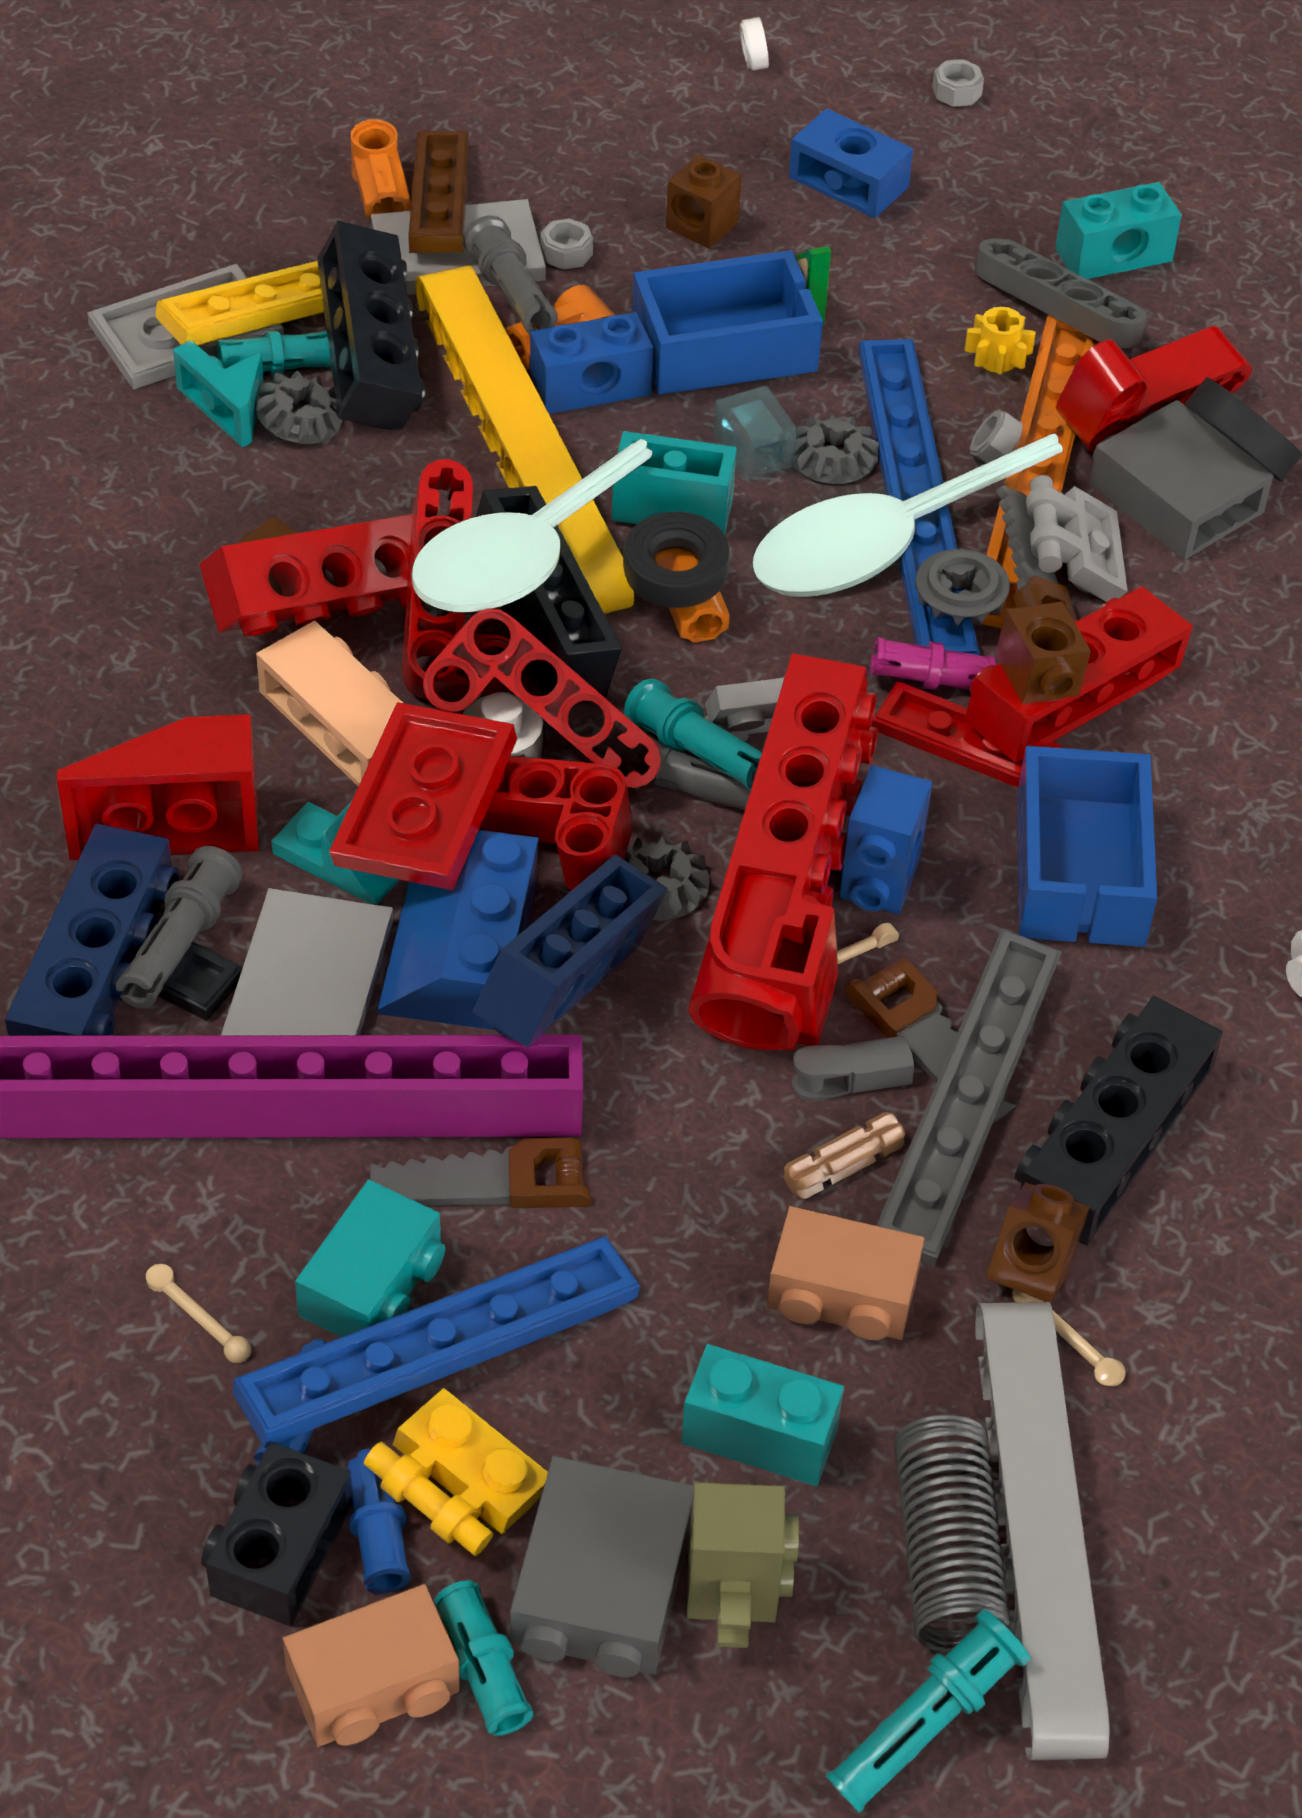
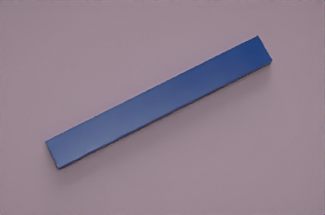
[858,339,980,655]

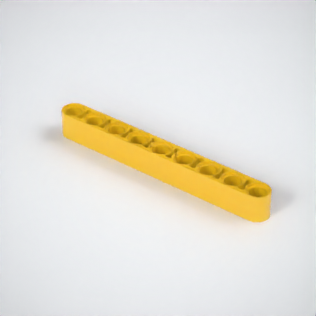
[415,265,634,614]

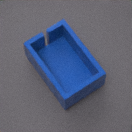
[632,250,823,395]
[1017,746,1157,947]

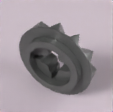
[255,370,344,444]
[789,413,879,484]
[915,549,1010,626]
[624,834,710,921]

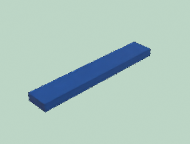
[232,1236,641,1448]

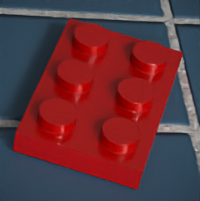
[329,702,517,890]

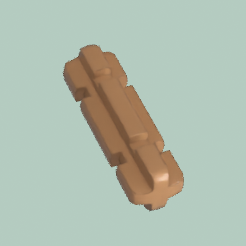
[783,1112,906,1199]

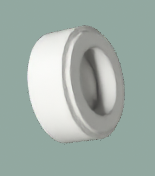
[740,17,769,71]

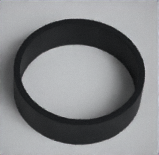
[1185,377,1302,482]

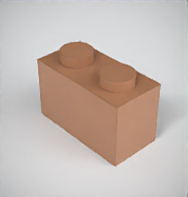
[767,1206,925,1340]
[282,1584,459,1747]

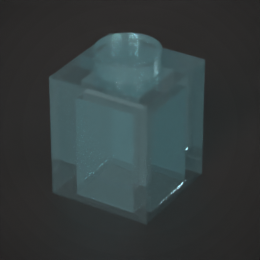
[713,385,796,481]

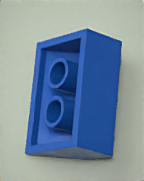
[378,830,539,1030]

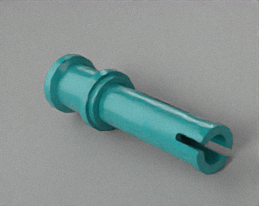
[624,678,762,791]
[826,1608,1032,1813]

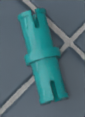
[216,331,331,376]
[434,1580,533,1736]

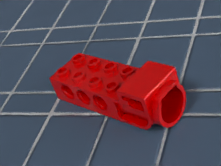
[687,653,878,1051]

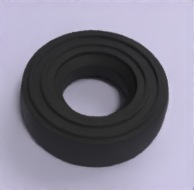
[623,511,730,608]

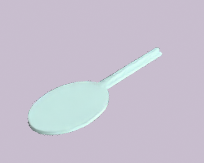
[753,433,1063,597]
[412,439,652,612]

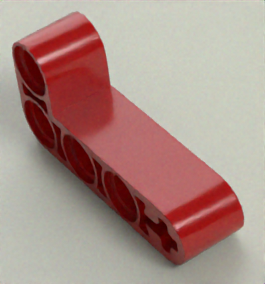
[1056,326,1253,452]
[401,459,512,702]
[423,609,661,788]
[479,756,633,891]

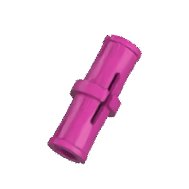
[870,637,996,690]

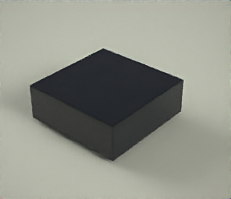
[158,941,243,1021]

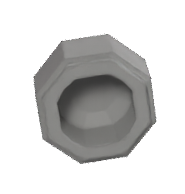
[932,59,984,107]
[540,218,593,270]
[969,410,1023,464]

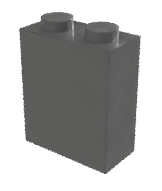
[1089,400,1274,560]
[510,1456,694,1677]

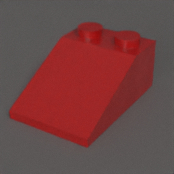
[57,714,259,860]

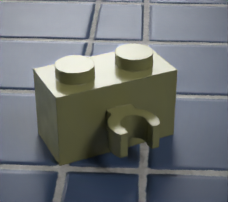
[687,1482,799,1648]

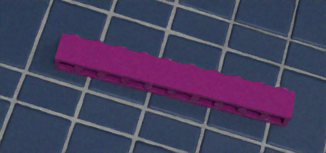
[0,1035,583,1138]

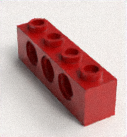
[199,514,426,637]
[965,586,1193,763]

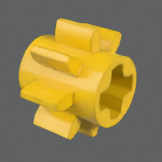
[965,307,1035,374]

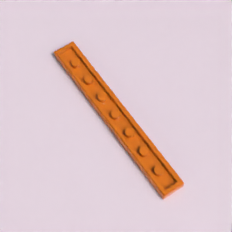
[972,314,1098,628]

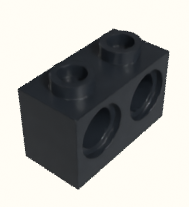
[201,1441,353,1627]

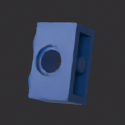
[789,108,913,218]
[530,312,654,414]
[839,765,932,915]

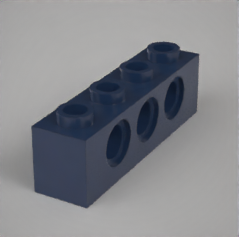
[5,824,179,1036]
[472,855,668,1048]

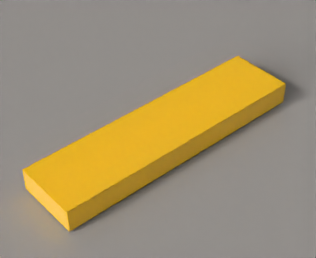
[155,261,324,345]

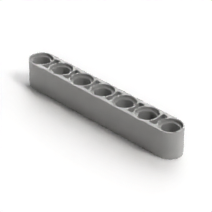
[975,1302,1109,1761]

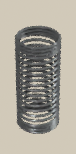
[894,1414,1011,1653]

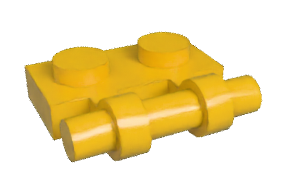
[363,1388,548,1556]

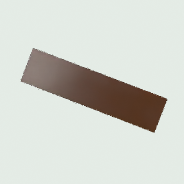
[408,131,469,253]

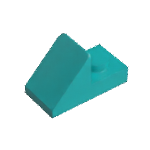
[173,340,264,448]
[271,801,400,905]

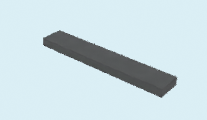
[876,929,1062,1267]

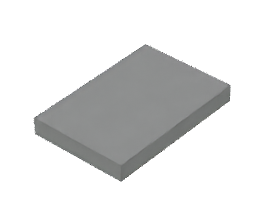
[371,199,546,295]
[87,264,284,390]
[221,888,394,1035]

